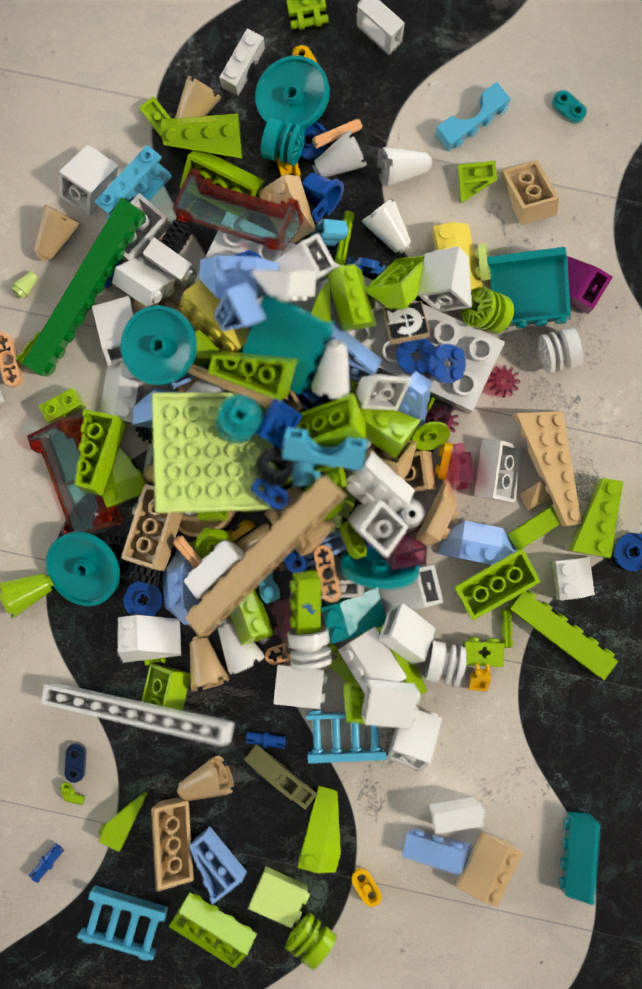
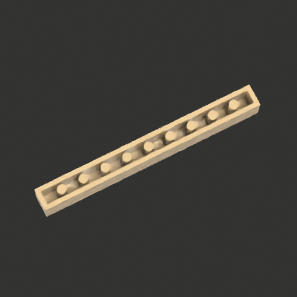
[185,475,346,636]

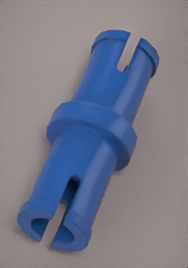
[246,731,286,749]
[29,843,64,883]

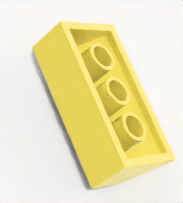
[431,222,483,290]

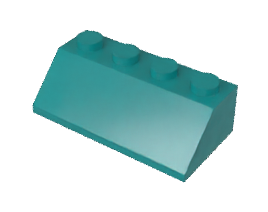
[559,812,600,905]

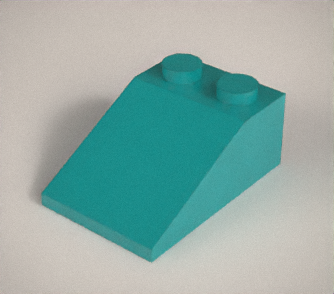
[321,588,386,644]

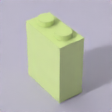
[249,866,310,928]

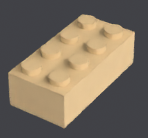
[121,484,183,571]

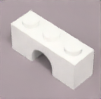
[220,29,265,96]

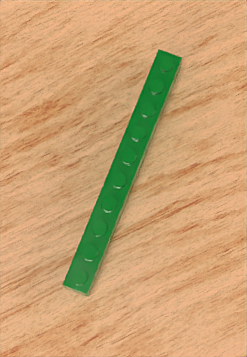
[22,197,146,377]

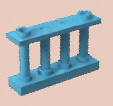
[94,145,172,219]
[306,709,386,763]
[77,885,169,960]

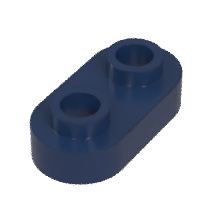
[65,742,87,783]

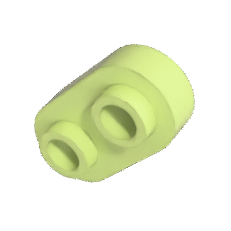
[475,243,491,281]

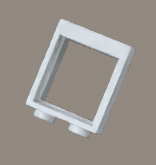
[357,0,405,55]

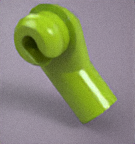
[60,782,85,805]

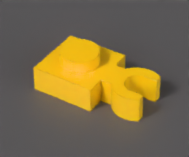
[468,663,491,692]

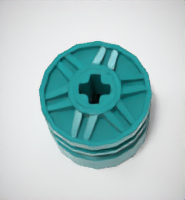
[261,117,305,166]
[216,395,261,444]

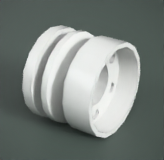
[538,327,583,374]
[287,626,332,670]
[424,640,466,688]

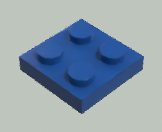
[255,398,303,449]

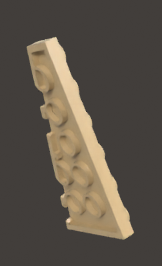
[512,411,582,527]

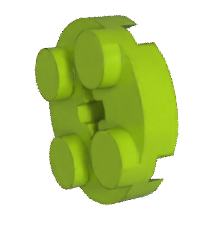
[195,528,234,559]

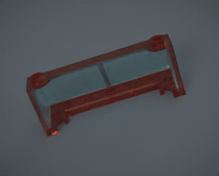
[172,168,303,251]
[27,417,124,535]

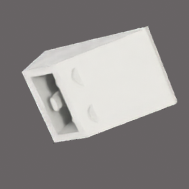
[274,233,337,285]
[92,296,135,366]
[379,564,444,616]

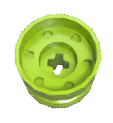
[462,287,514,334]
[285,913,337,970]

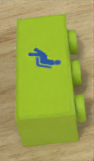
[290,570,321,635]

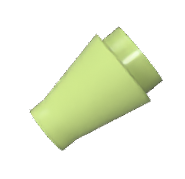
[11,271,39,299]

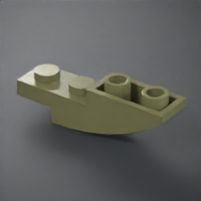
[244,744,317,809]

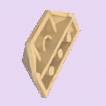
[411,479,459,551]

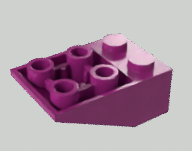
[567,256,613,314]

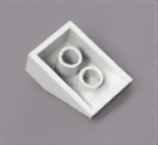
[118,615,181,663]

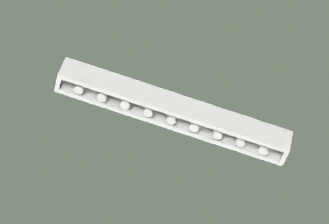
[41,683,234,745]

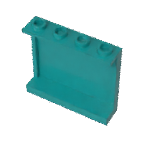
[487,247,571,330]
[242,292,335,394]

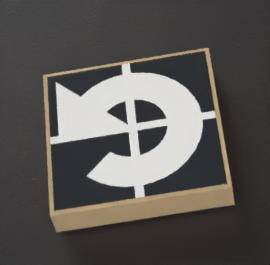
[383,301,430,344]

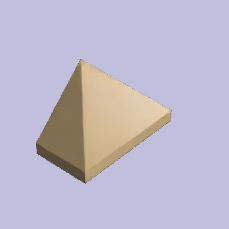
[519,481,552,511]

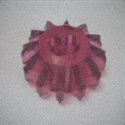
[487,365,520,398]
[426,405,459,433]

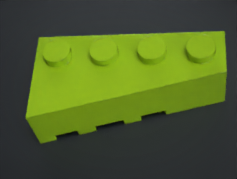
[338,392,421,458]

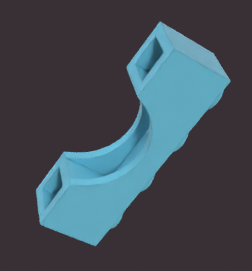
[435,82,511,152]
[282,427,367,471]

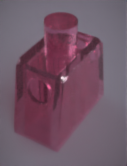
[449,443,475,490]
[384,534,428,570]

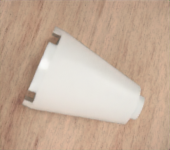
[313,130,367,177]
[377,147,432,186]
[362,198,411,254]
[311,340,351,399]
[396,496,427,534]
[218,617,264,675]

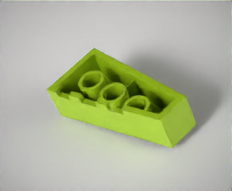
[161,114,242,158]
[208,351,298,400]
[75,409,127,496]
[567,478,623,558]

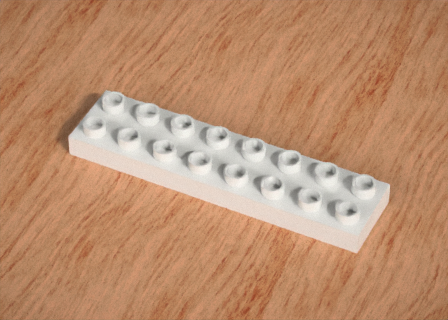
[194,213,505,414]

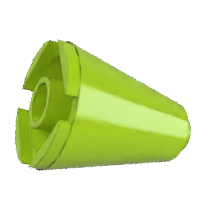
[0,573,54,619]

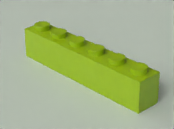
[507,590,618,680]

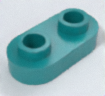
[552,90,587,124]

